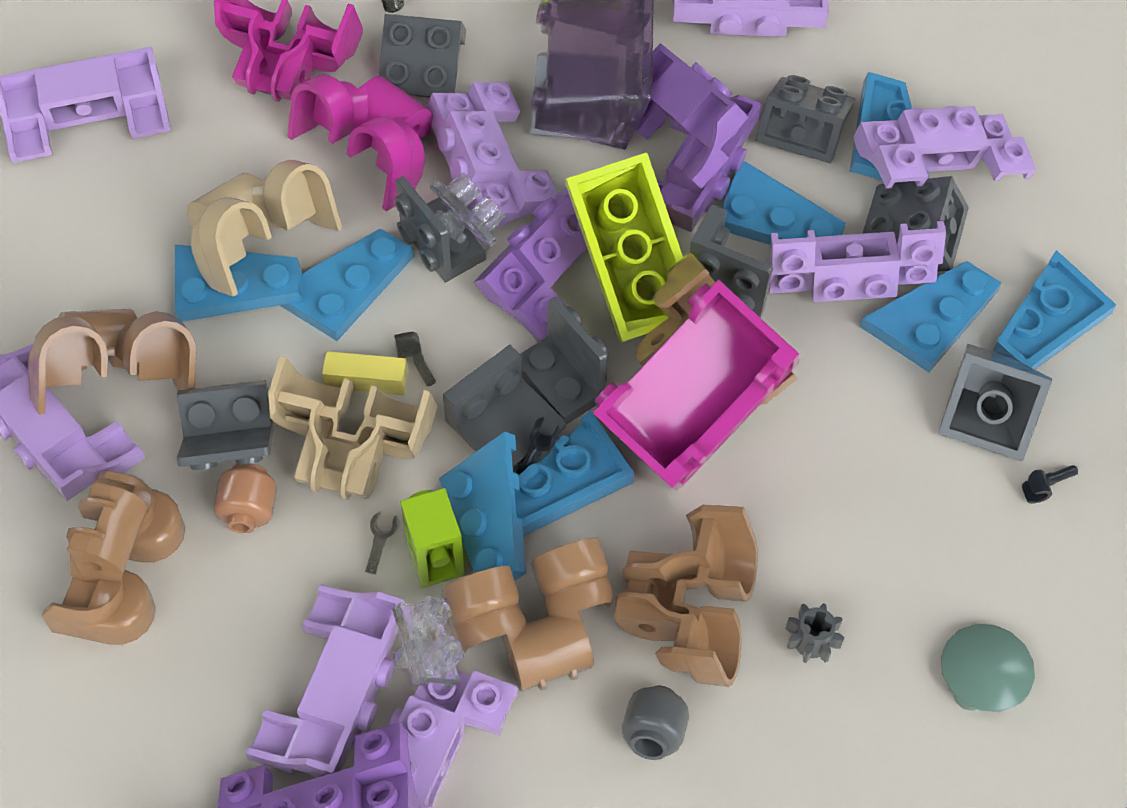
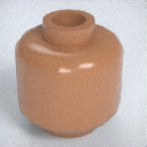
[214,464,277,533]

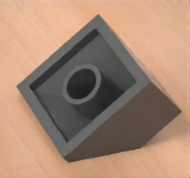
[938,343,1052,461]

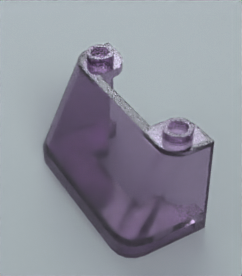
[530,0,654,150]

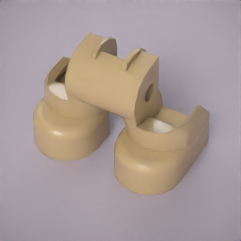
[187,160,343,297]
[268,356,438,500]

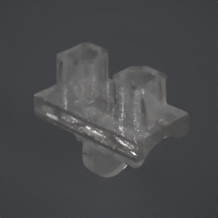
[429,172,506,249]
[392,596,464,688]

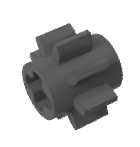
[785,603,845,663]

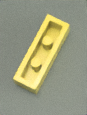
[322,351,408,395]

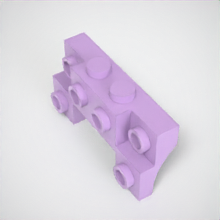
[672,0,829,37]
[0,47,171,163]
[426,82,558,230]
[853,106,1036,188]
[767,221,946,303]
[0,343,146,501]
[245,584,406,777]
[389,660,518,808]

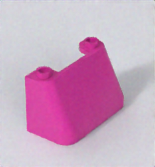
[593,279,800,491]

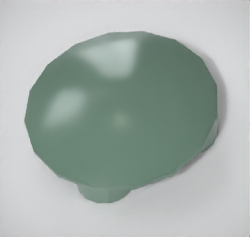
[941,624,1035,712]

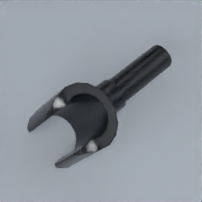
[516,417,560,476]
[1022,465,1078,504]

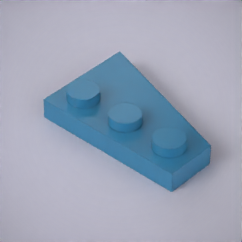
[850,72,930,181]
[722,161,846,245]
[279,228,414,341]
[175,245,303,322]
[993,250,1116,369]
[860,261,1002,373]
[515,410,634,537]
[439,431,526,581]

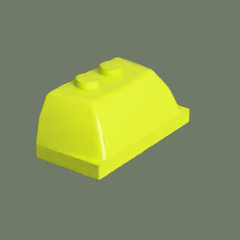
[564,152,683,343]

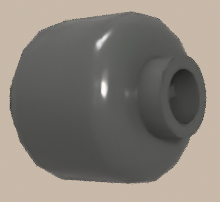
[622,685,689,760]

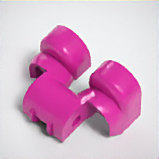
[214,0,363,102]
[287,75,433,212]

